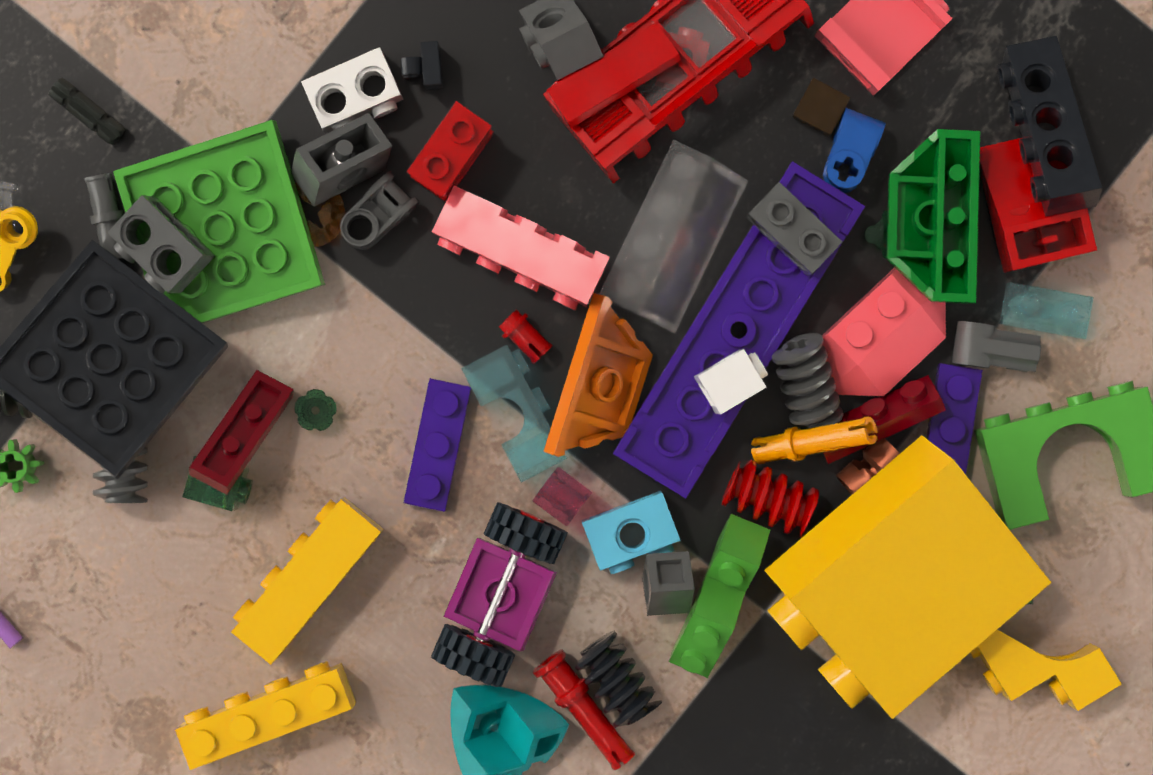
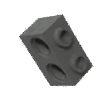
[745,182,842,276]
[107,195,215,293]

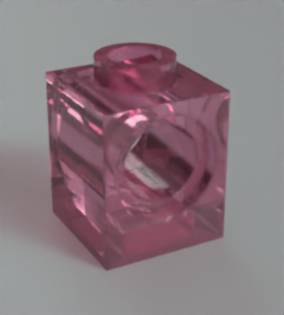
[532,465,593,527]

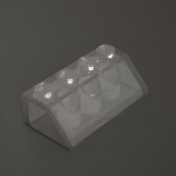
[599,139,748,334]

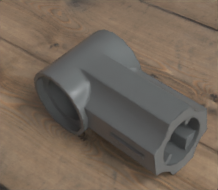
[952,321,1041,372]

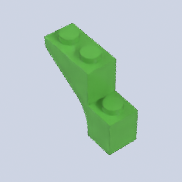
[668,514,770,678]

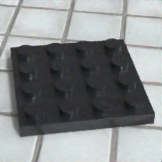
[0,240,228,480]

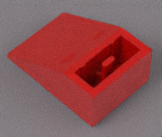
[979,137,1097,273]

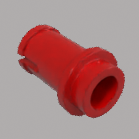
[499,309,553,364]

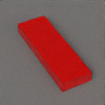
[547,22,681,129]

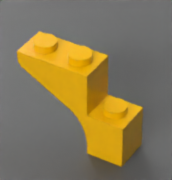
[969,630,1122,711]

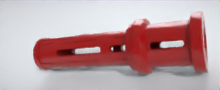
[533,649,635,770]

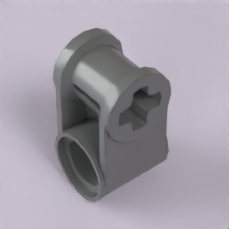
[340,171,420,250]

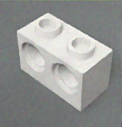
[301,47,404,133]
[694,349,768,415]

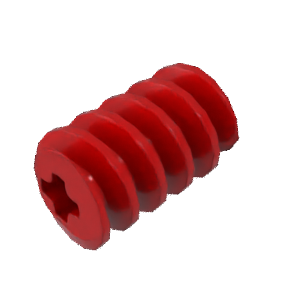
[722,459,819,536]

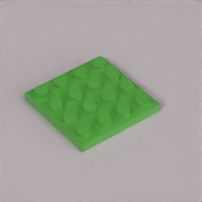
[113,120,326,323]

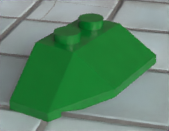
[886,129,980,304]

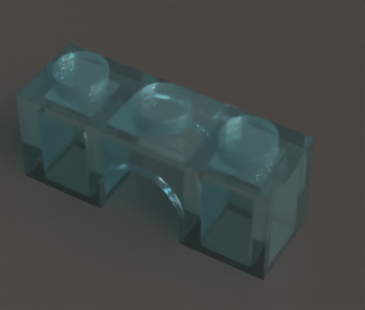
[461,345,567,483]

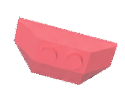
[822,267,946,396]

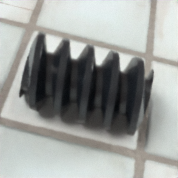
[575,630,662,728]

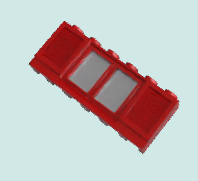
[543,0,814,183]

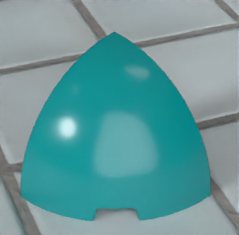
[450,685,569,775]

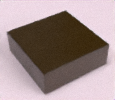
[792,78,851,136]

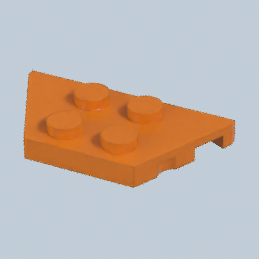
[543,293,653,457]

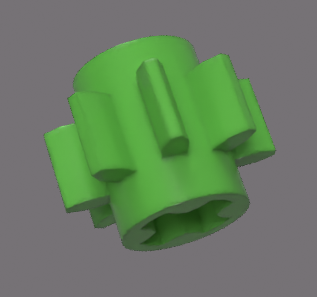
[0,439,44,493]

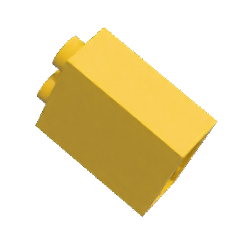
[764,435,1051,719]

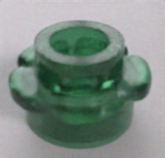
[294,389,337,431]

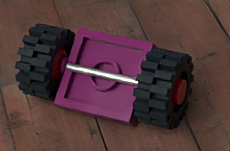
[431,502,568,687]

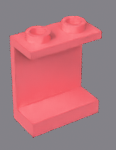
[815,0,952,96]

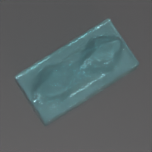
[999,282,1094,339]

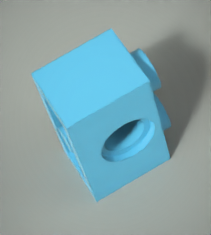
[582,491,681,574]

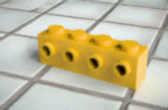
[231,497,384,665]
[175,661,356,770]

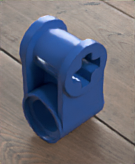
[822,108,886,194]

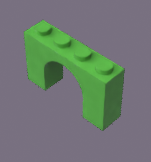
[974,381,1153,530]

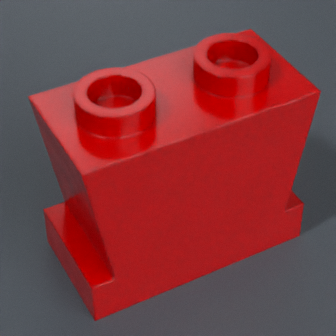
[407,101,494,202]

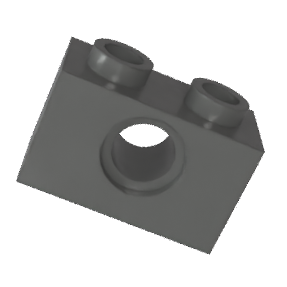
[519,0,604,80]
[291,113,392,207]

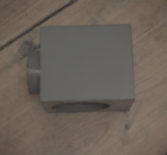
[642,551,695,616]

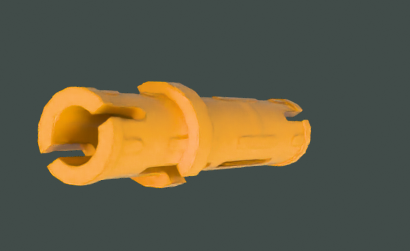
[751,416,877,464]

